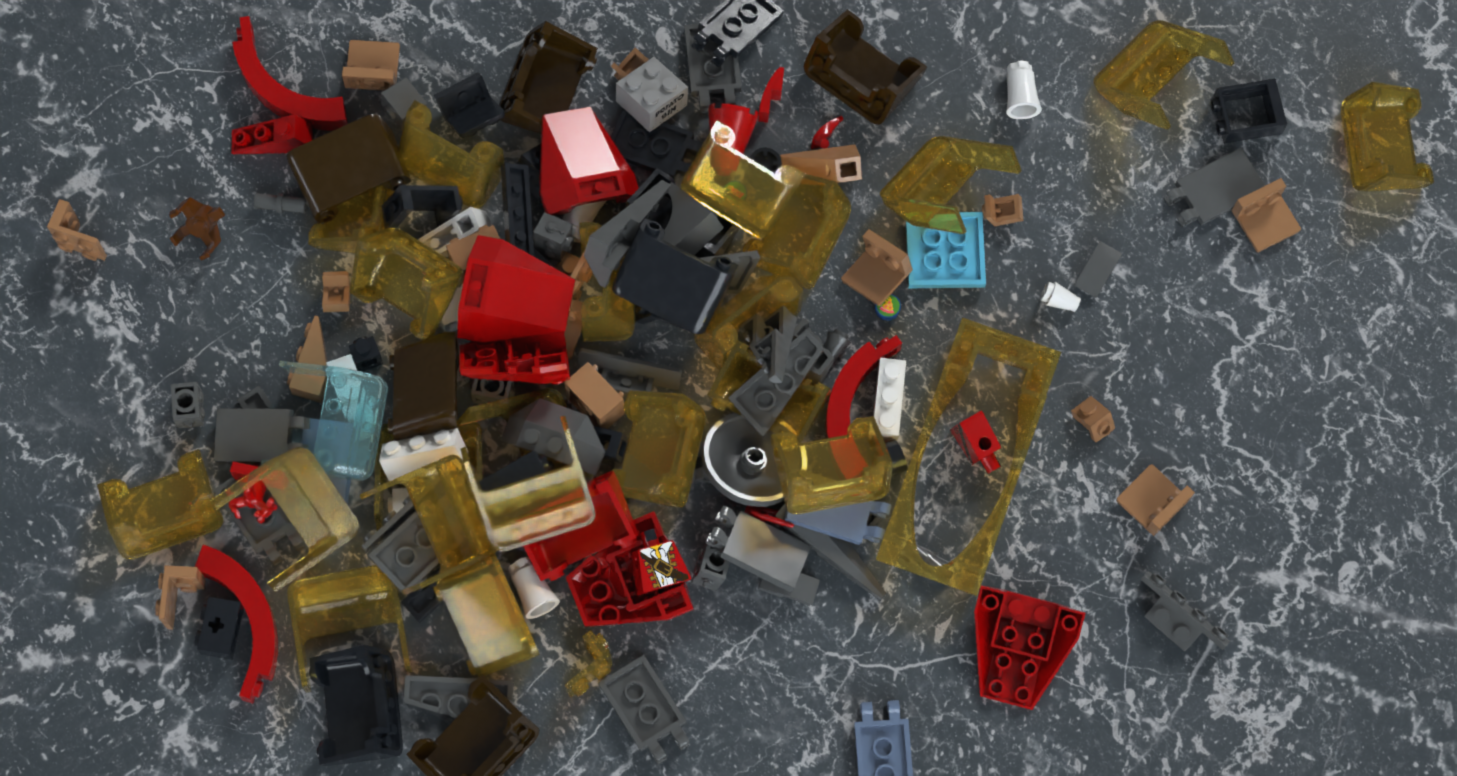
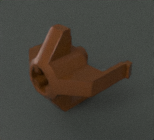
[169,197,225,261]

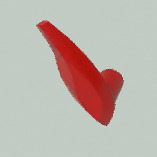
[811,116,844,149]

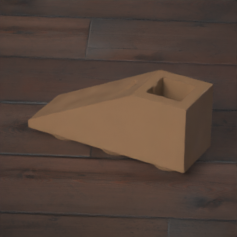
[780,144,862,183]
[287,316,330,403]

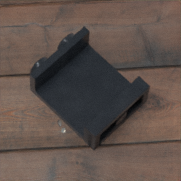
[381,185,463,230]

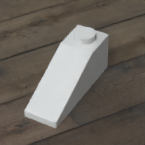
[410,207,492,267]

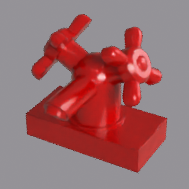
[227,462,289,524]

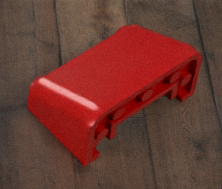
[512,471,638,581]

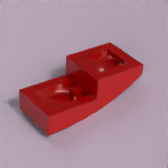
[758,67,784,123]

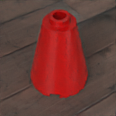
[708,103,759,176]

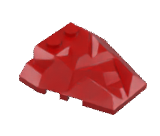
[459,332,570,384]
[566,511,694,627]

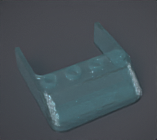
[261,361,388,481]

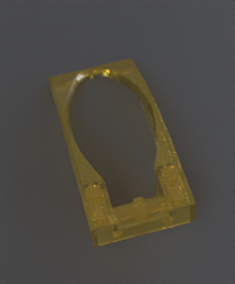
[876,317,1061,596]

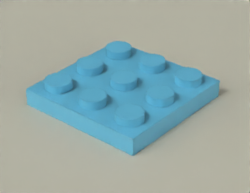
[905,212,986,289]

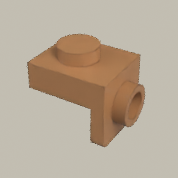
[611,48,649,80]
[982,194,1024,227]
[322,271,351,312]
[1071,396,1115,442]

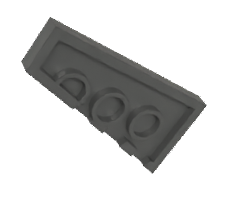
[403,675,514,718]

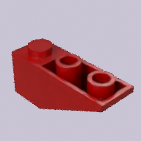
[231,114,313,155]

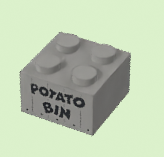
[616,57,688,132]

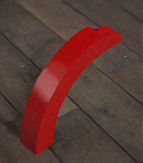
[232,16,348,131]
[825,335,902,485]
[195,544,278,704]

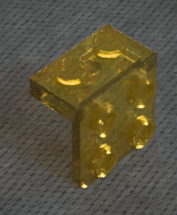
[565,630,613,697]

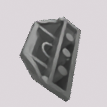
[500,398,606,476]

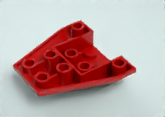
[539,107,639,216]
[457,235,576,343]
[974,585,1086,710]

